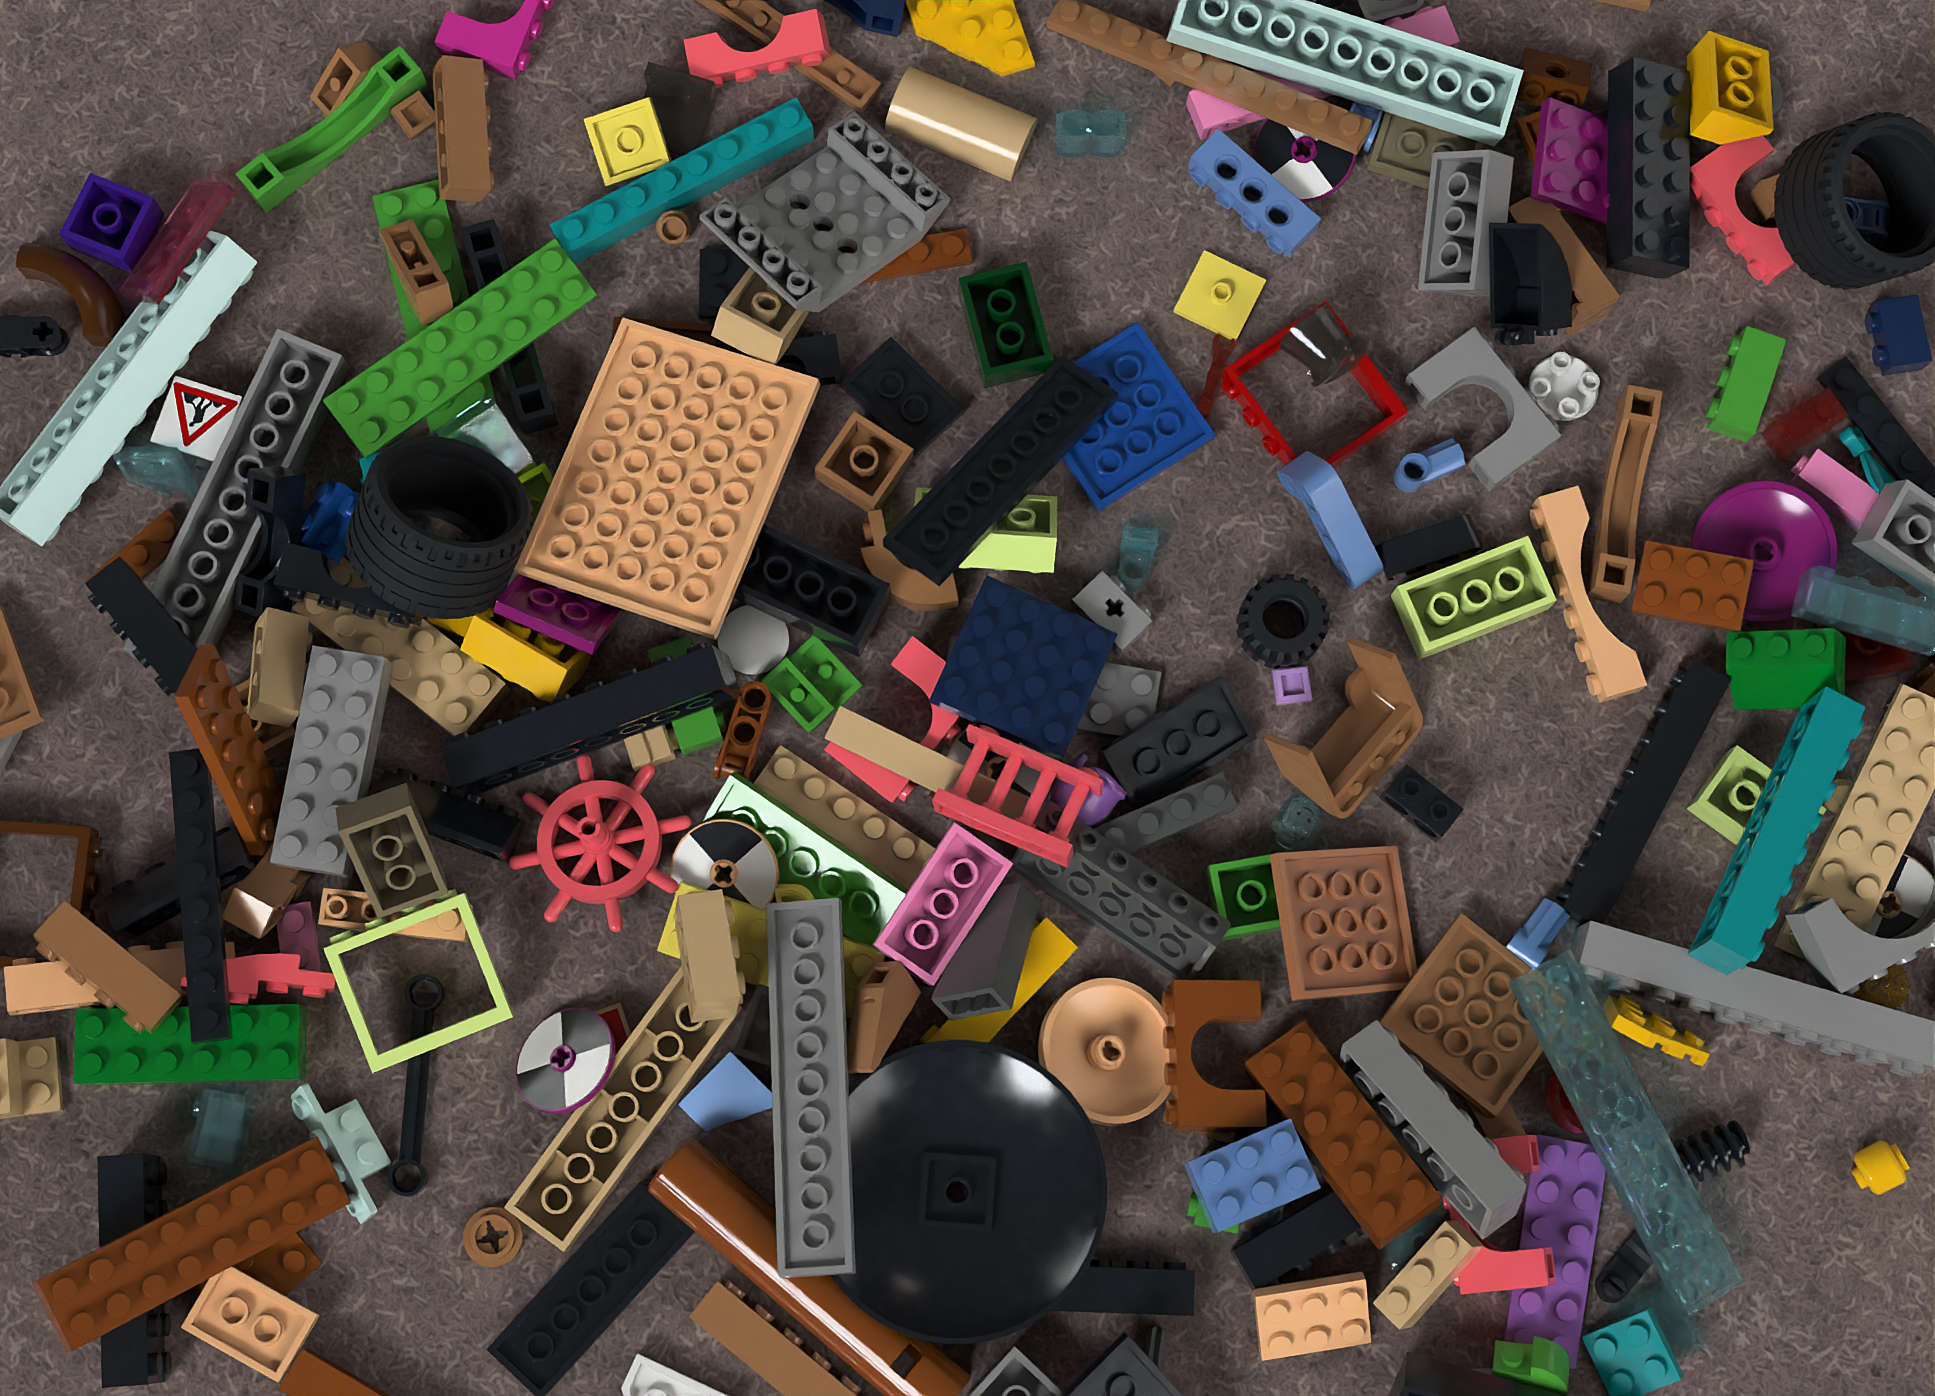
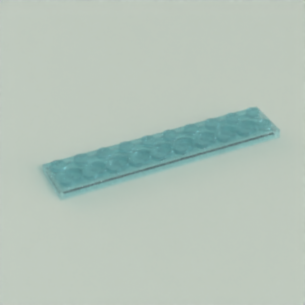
[1508,949,1744,1318]

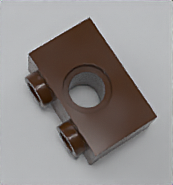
[1515,47,1592,109]

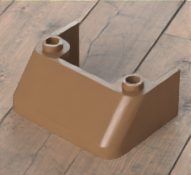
[1264,638,1423,819]

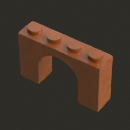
[1162,980,1267,1132]

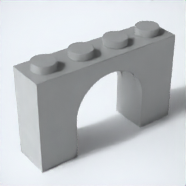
[1403,327,1561,492]

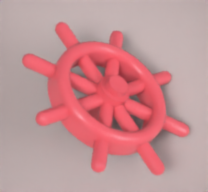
[508,754,692,932]

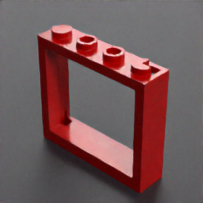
[1221,301,1409,468]

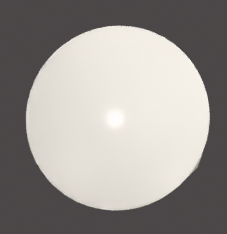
[1528,352,1600,421]
[718,605,789,675]

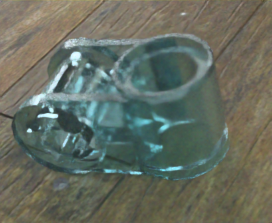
[1117,521,1160,592]

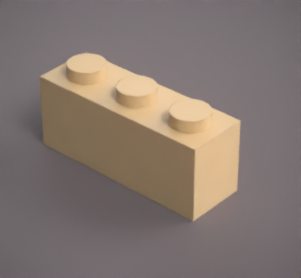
[247,607,312,728]
[1373,1220,1484,1330]

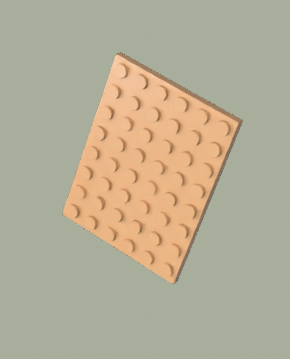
[515,318,821,640]

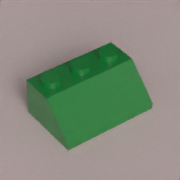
[1726,628,1846,711]

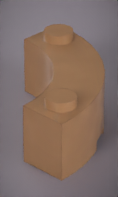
[223,841,312,939]

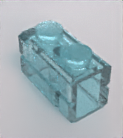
[183,1088,254,1171]

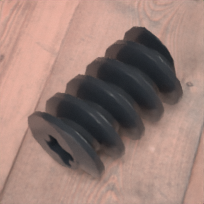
[1665,1120,1750,1187]

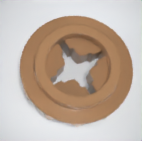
[463,1207,523,1267]

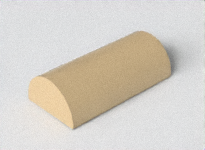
[885,66,1038,182]

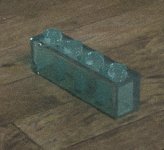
[1791,566,1935,656]

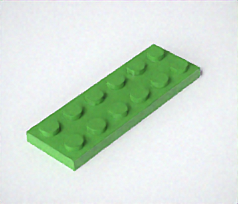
[701,771,908,948]

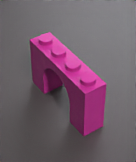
[434,0,554,80]

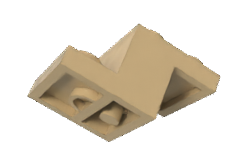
[0,1037,64,1119]

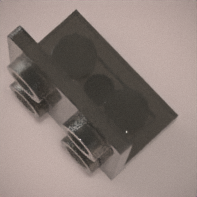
[643,61,717,156]

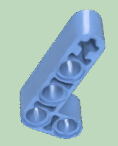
[1277,451,1384,590]

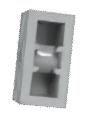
[1070,571,1152,656]

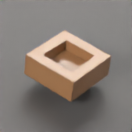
[390,90,436,141]

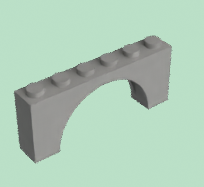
[1785,833,1935,996]

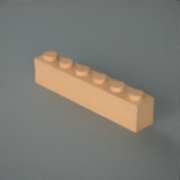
[4,937,235,1016]

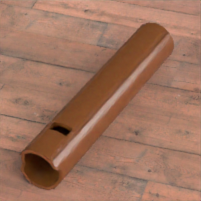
[648,1138,971,1396]

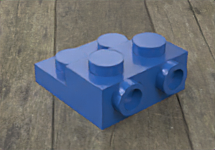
[299,479,359,563]

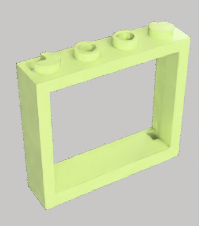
[323,889,514,1073]

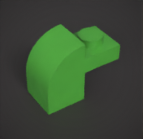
[1492,1336,1570,1396]

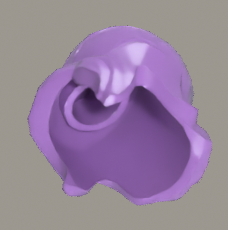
[1048,753,1127,829]

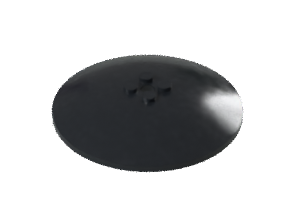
[831,1040,1107,1344]

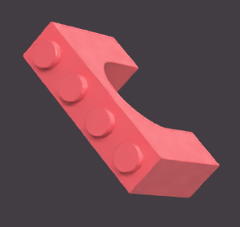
[1690,136,1796,286]
[824,636,963,804]
[1443,1135,1557,1294]

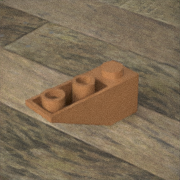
[847,961,921,1073]

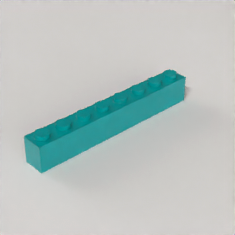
[550,97,814,264]

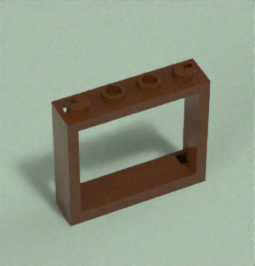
[0,820,103,970]

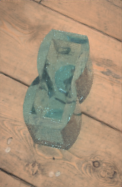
[1054,109,1126,157]

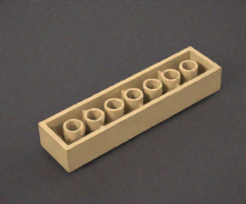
[504,966,744,1252]

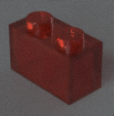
[1761,387,1849,462]

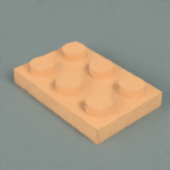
[181,1266,320,1383]
[1253,1272,1371,1361]

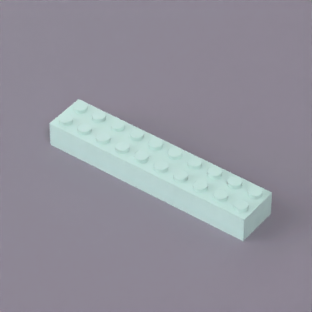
[1166,0,1524,146]
[0,227,257,546]

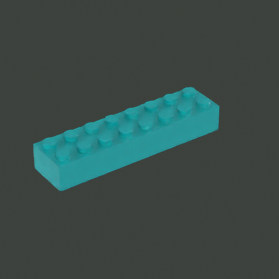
[1687,686,1865,975]

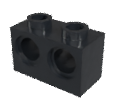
[1379,764,1464,843]

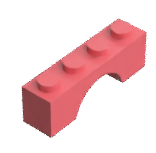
[684,9,831,90]

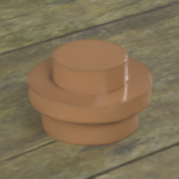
[656,209,691,244]

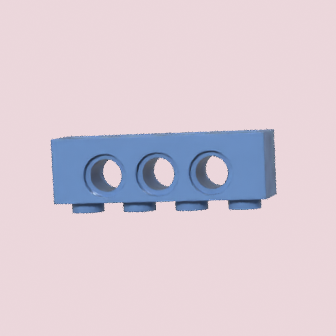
[1188,128,1321,258]

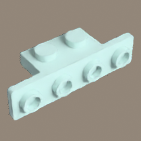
[291,1083,391,1224]

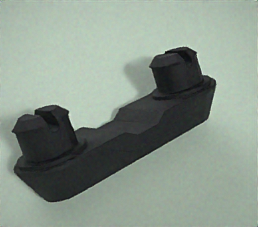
[1595,1214,1675,1303]

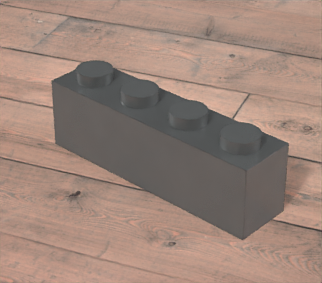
[1094,772,1237,855]

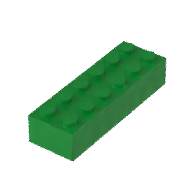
[73,1004,307,1086]

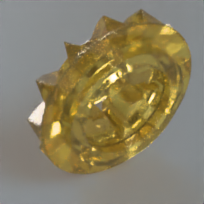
[1853,963,1911,1010]

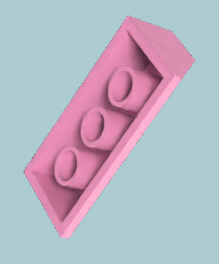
[873,822,1013,986]

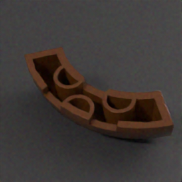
[16,243,126,347]

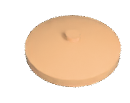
[1038,978,1170,1126]

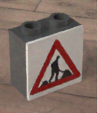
[150,376,243,472]

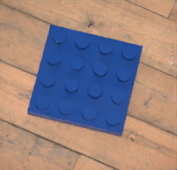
[1021,322,1216,513]

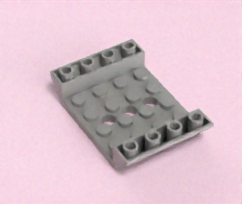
[699,112,950,312]

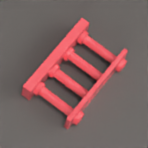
[932,724,1104,868]

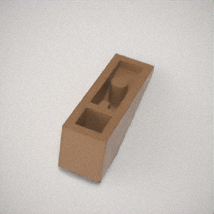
[379,219,454,325]

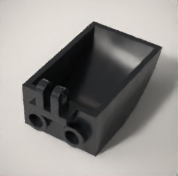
[1489,223,1572,346]

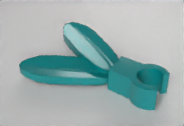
[1839,426,1896,494]

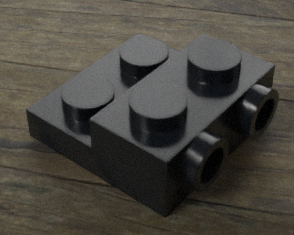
[699,249,750,319]

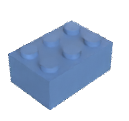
[1183,1118,1321,1233]

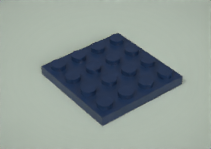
[929,575,1118,762]

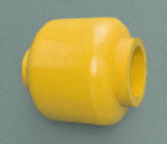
[1851,1140,1910,1195]

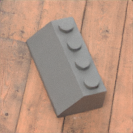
[1418,149,1514,297]

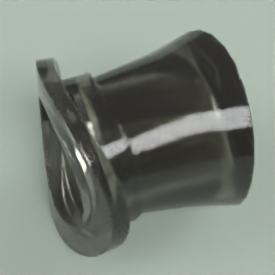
[1280,304,1366,387]

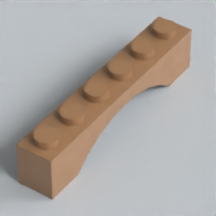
[1586,385,1663,603]

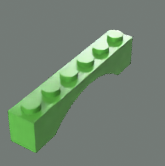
[235,45,428,214]

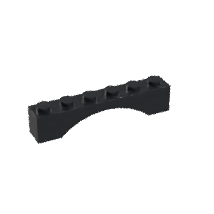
[460,219,559,435]

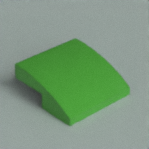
[760,635,864,734]

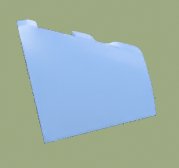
[678,1052,773,1131]

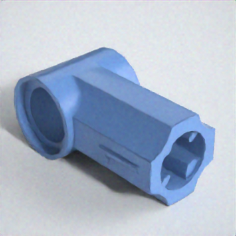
[1393,438,1466,493]
[1506,898,1570,970]

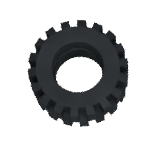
[1236,573,1330,668]

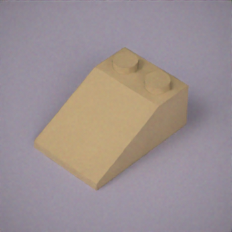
[711,267,809,365]

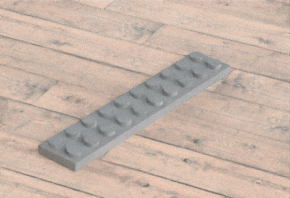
[766,898,856,1278]

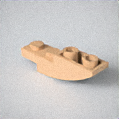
[318,888,473,942]

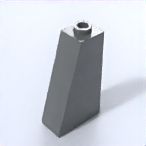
[931,882,1040,1020]

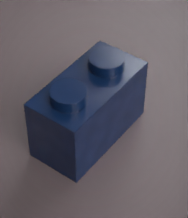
[1865,294,1933,376]

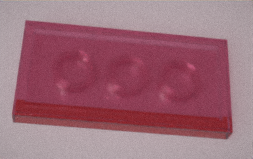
[118,180,236,305]

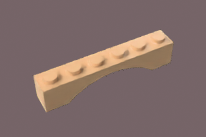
[1530,486,1647,703]

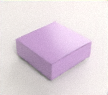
[1271,665,1313,706]

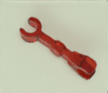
[1197,334,1235,419]

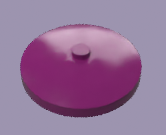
[1691,481,1837,623]

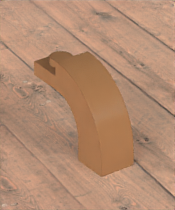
[860,509,959,611]

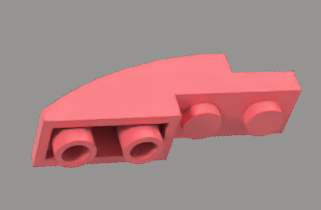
[180,953,335,1004]

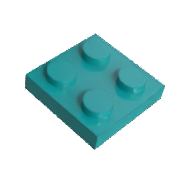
[1582,1307,1684,1396]

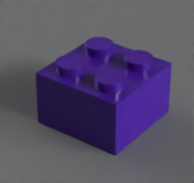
[59,173,164,274]

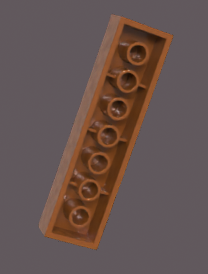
[32,1136,351,1352]

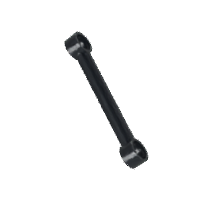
[388,974,444,1197]

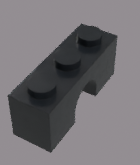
[731,331,842,386]

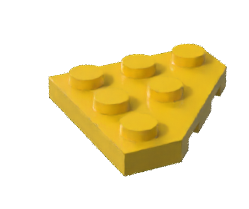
[905,0,1035,77]
[1603,994,1710,1067]

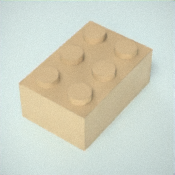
[674,889,746,1023]

